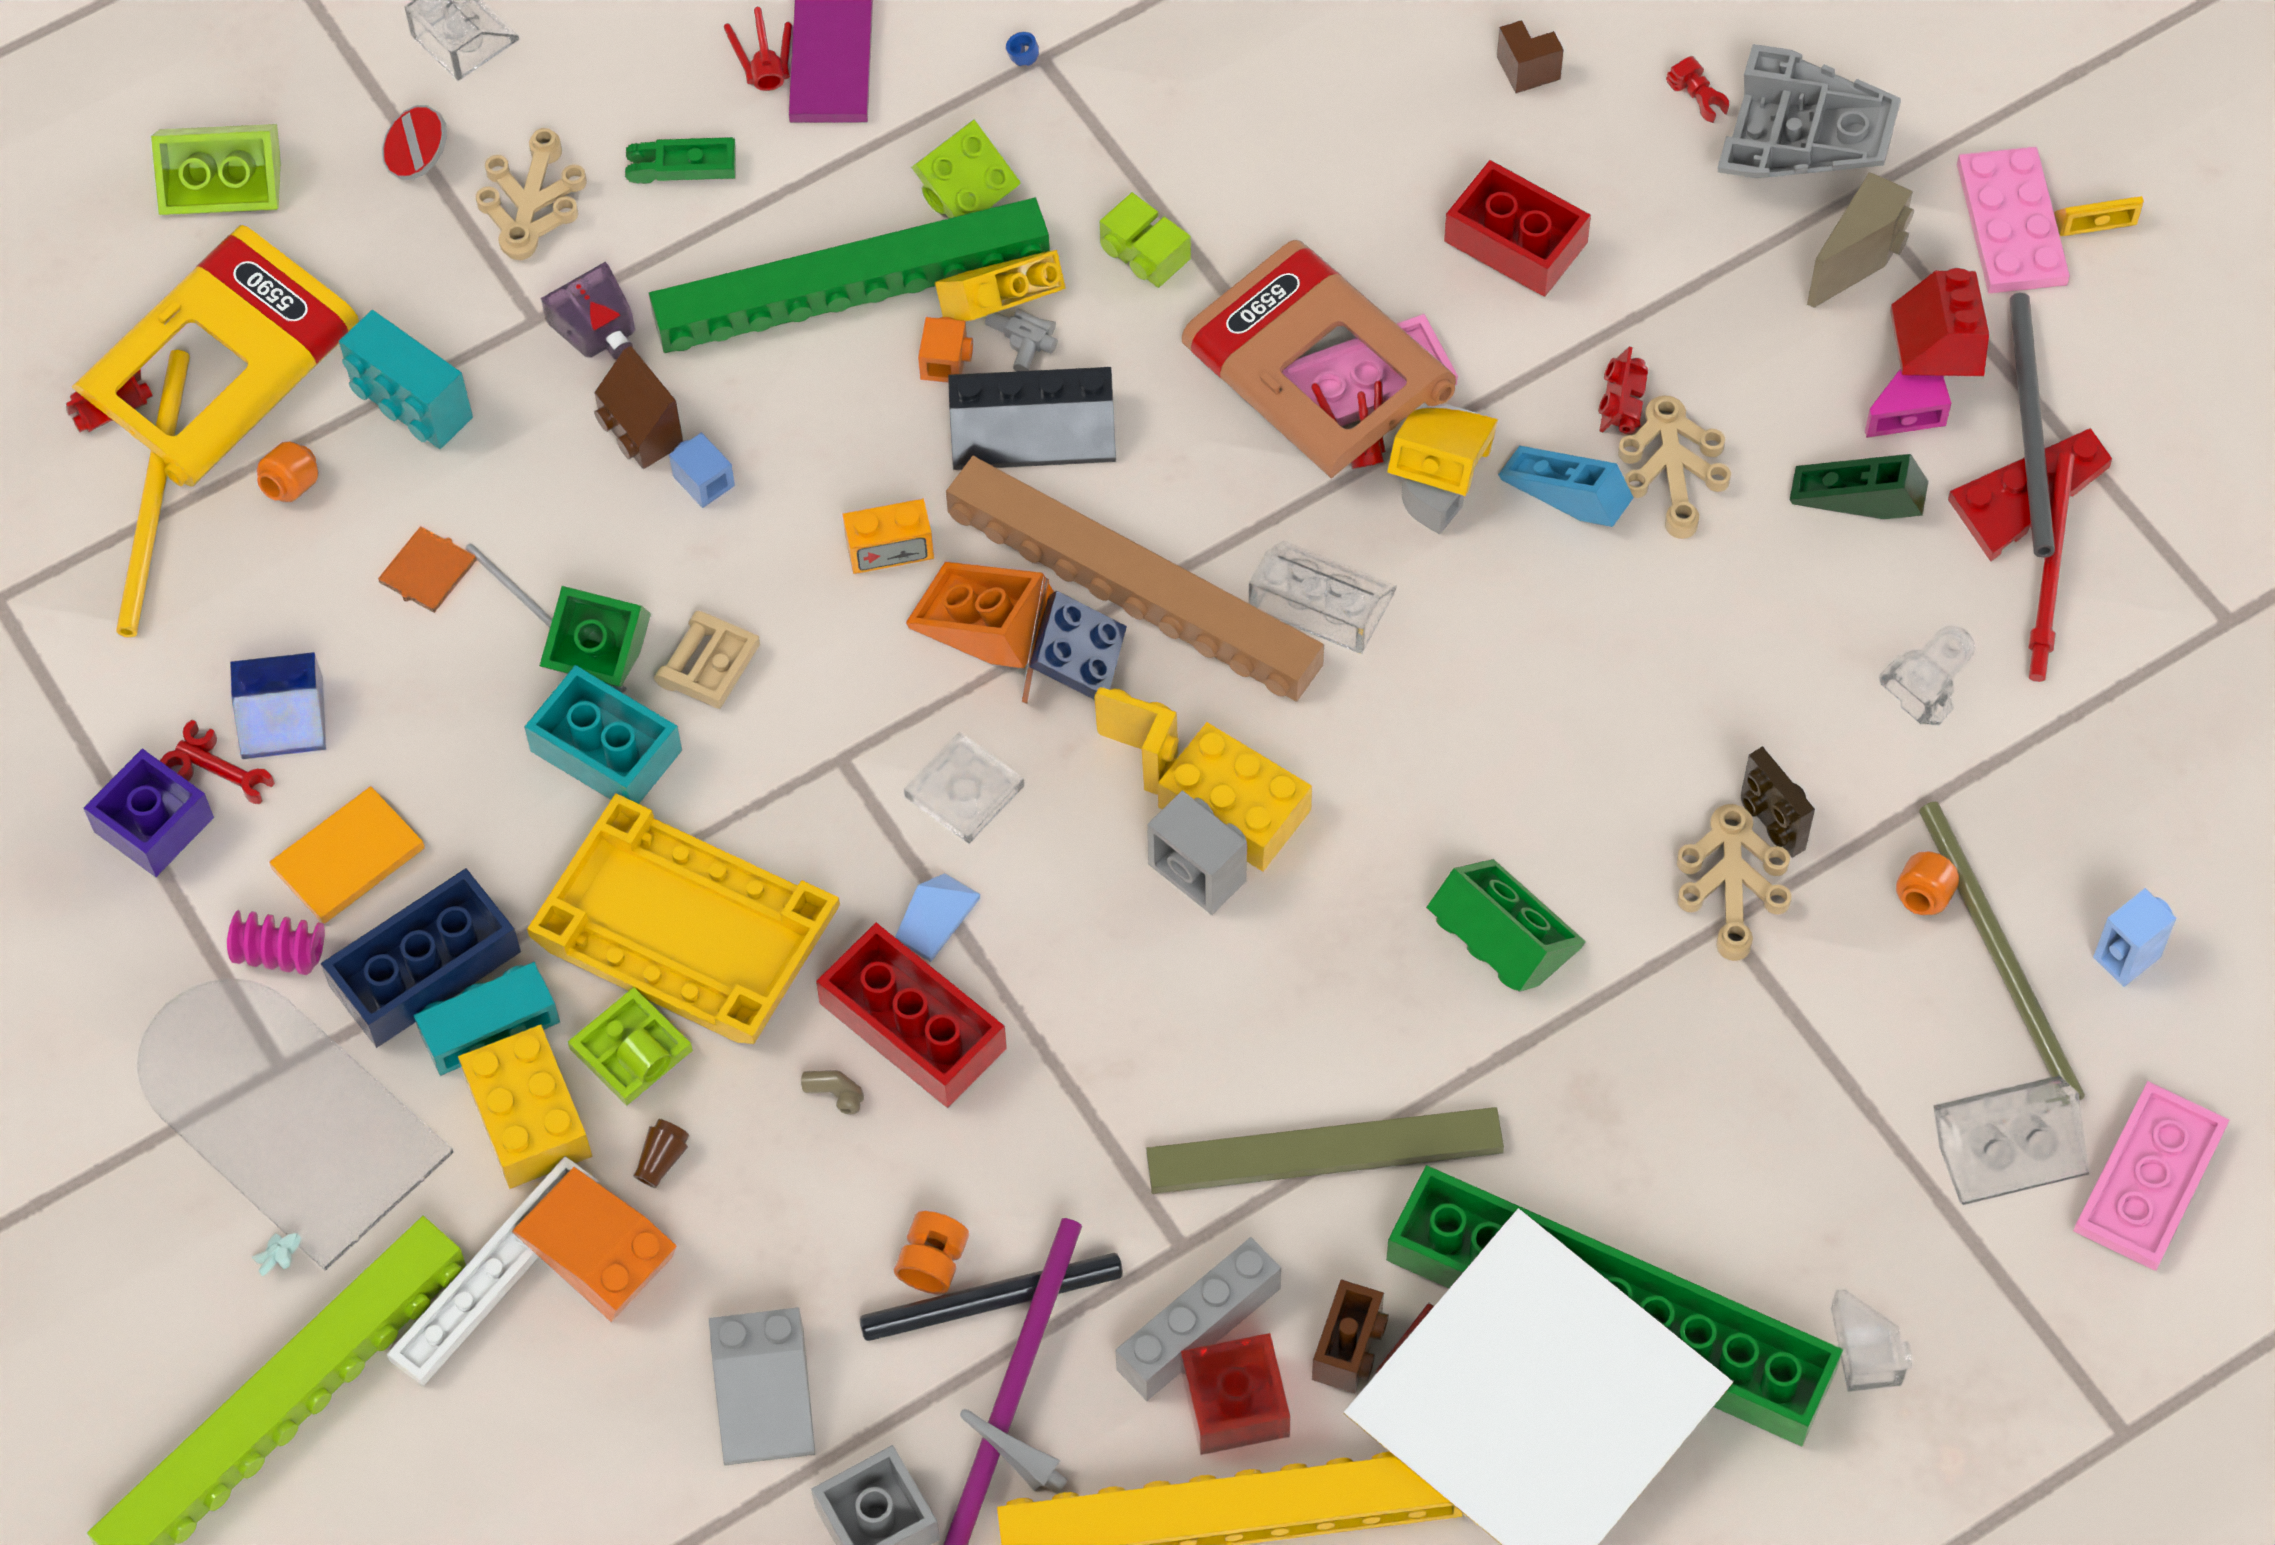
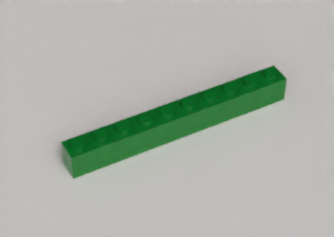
[648,197,1050,353]

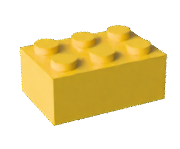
[1158,722,1312,872]
[458,1025,592,1189]

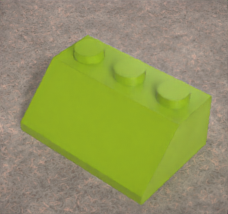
[151,124,281,215]

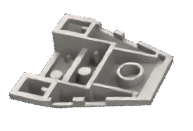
[1718,44,1901,178]

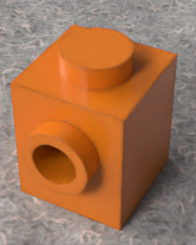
[918,317,973,383]

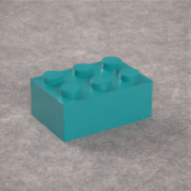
[339,309,473,449]
[524,665,682,804]

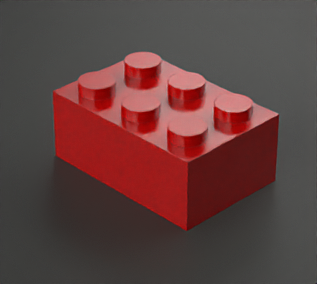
[1444,160,1591,297]

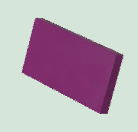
[789,0,873,123]

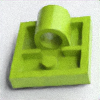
[911,119,1021,218]
[568,987,693,1106]

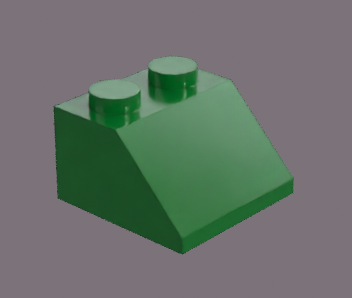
[539,586,651,688]

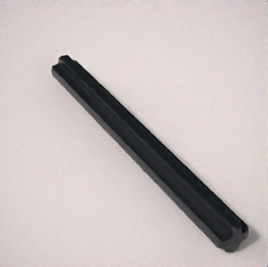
[860,1253,1123,1341]

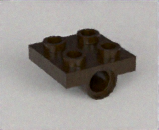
[1740,746,1815,858]

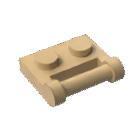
[654,611,760,709]

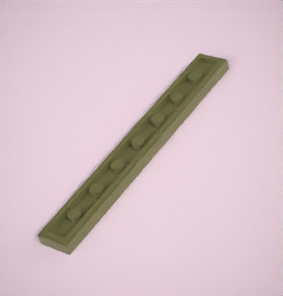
[1146,1107,1504,1194]

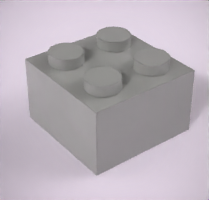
[1147,790,1247,915]
[811,1445,940,1545]

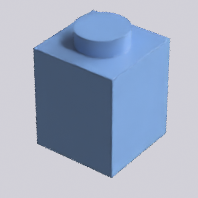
[669,432,735,508]

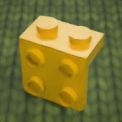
[1094,687,1179,795]

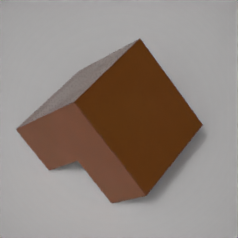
[1497,20,1564,93]

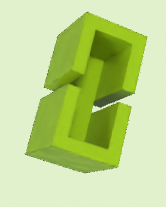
[1099,192,1191,288]

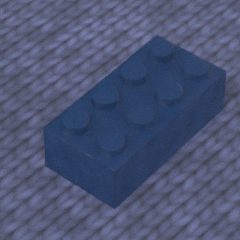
[321,868,521,1048]

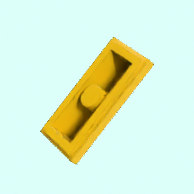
[2054,196,2144,236]

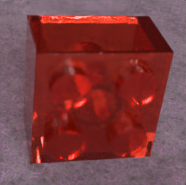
[1181,1333,1291,1455]

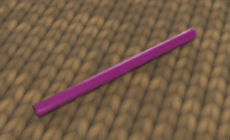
[943,1218,1082,1545]

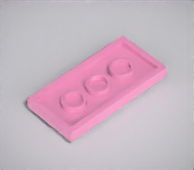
[1957,147,2070,293]
[1282,314,1458,426]
[2073,1081,2230,1271]

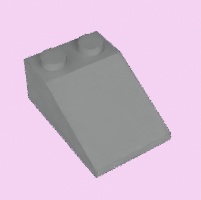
[709,1307,815,1466]

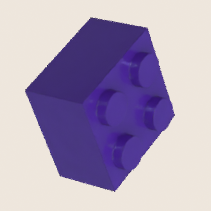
[83,748,214,877]

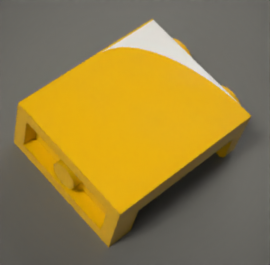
[1387,403,1498,496]

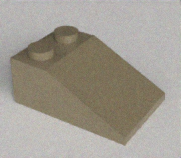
[1807,172,1914,308]

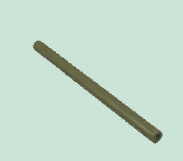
[1919,801,2085,1105]

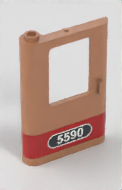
[1181,240,1456,478]

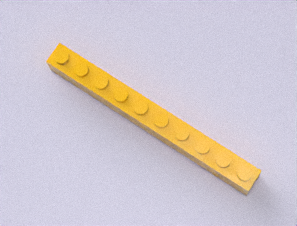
[997,1452,1462,1545]

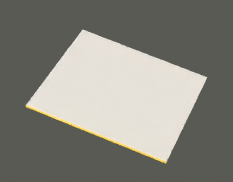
[1343,1208,1733,1545]

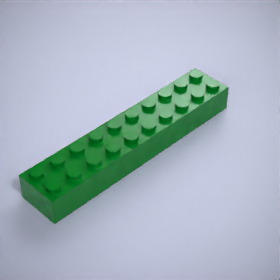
[1386,1165,1844,1447]

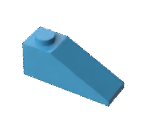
[1498,446,1634,527]

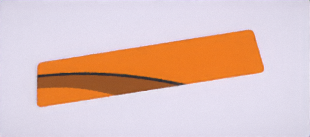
[1021,577,1049,704]

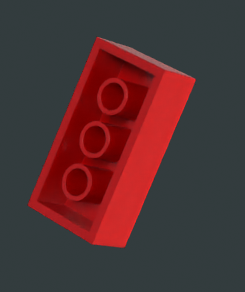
[816,922,1007,1109]

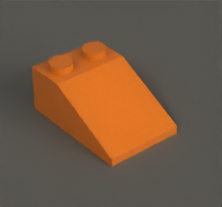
[906,562,1054,668]
[512,1167,677,1322]

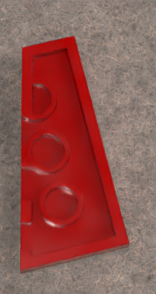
[1948,428,2112,562]

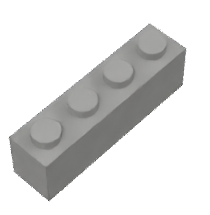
[1116,1237,1281,1402]

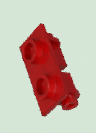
[1598,346,1649,434]
[66,369,153,433]

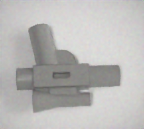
[985,309,1058,371]

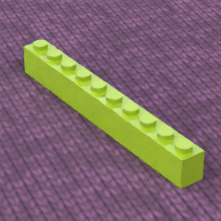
[87,1215,466,1545]

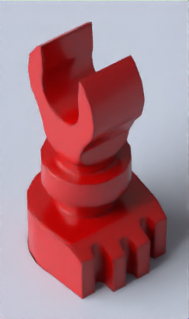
[1666,56,1729,123]

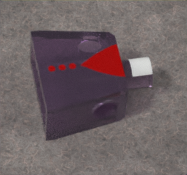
[541,261,635,360]

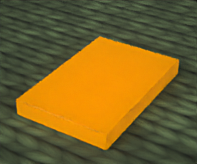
[269,786,425,924]

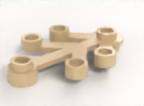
[476,128,587,260]
[1618,395,1731,539]
[1677,804,1792,961]

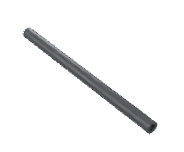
[2009,293,2055,558]

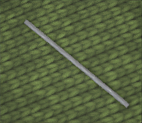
[466,543,626,693]

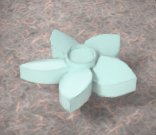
[252,1233,301,1276]

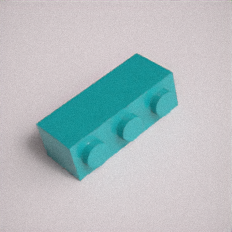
[414,962,560,1076]

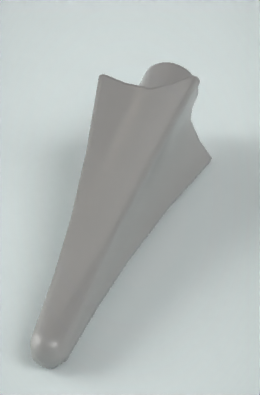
[960,1409,1067,1494]

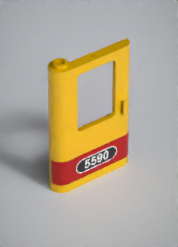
[72,225,359,487]

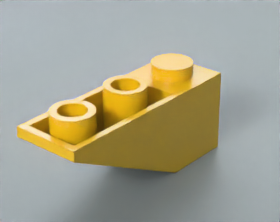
[935,250,1066,321]

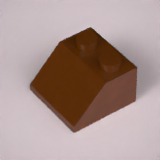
[594,345,683,470]

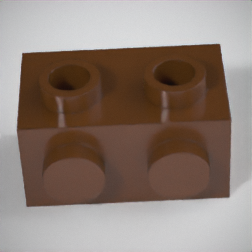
[1312,1279,1389,1394]

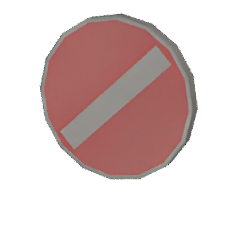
[382,105,447,180]

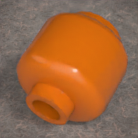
[257,441,318,502]
[1896,851,1959,915]

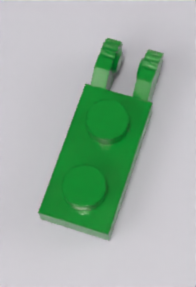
[625,137,736,184]

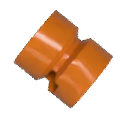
[894,1211,969,1294]

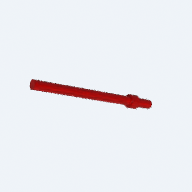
[2028,452,2075,682]

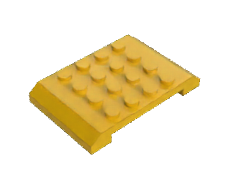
[527,793,840,1044]

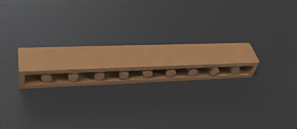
[946,456,1324,702]

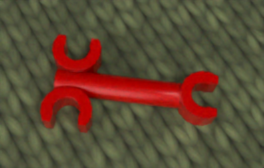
[160,720,275,804]

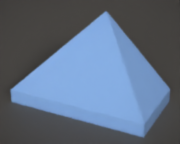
[895,873,980,962]

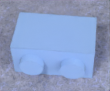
[2093,888,2176,987]

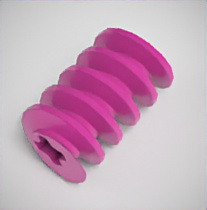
[227,909,325,975]

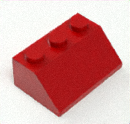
[1890,268,1989,377]

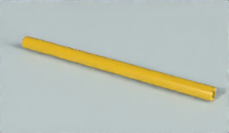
[116,350,190,637]

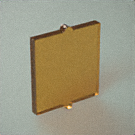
[378,526,477,613]

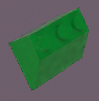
[1426,859,1586,992]

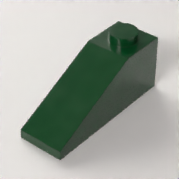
[1789,454,1929,519]

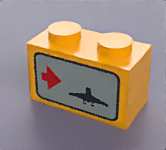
[842,498,934,574]

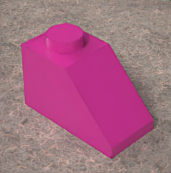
[1865,369,1952,438]

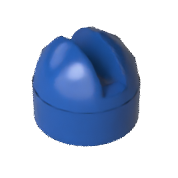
[1006,32,1039,66]

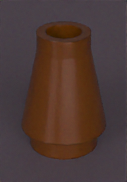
[633,1119,690,1188]

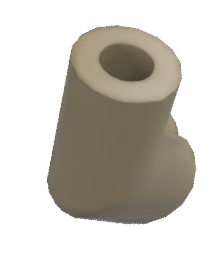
[801,1070,864,1115]

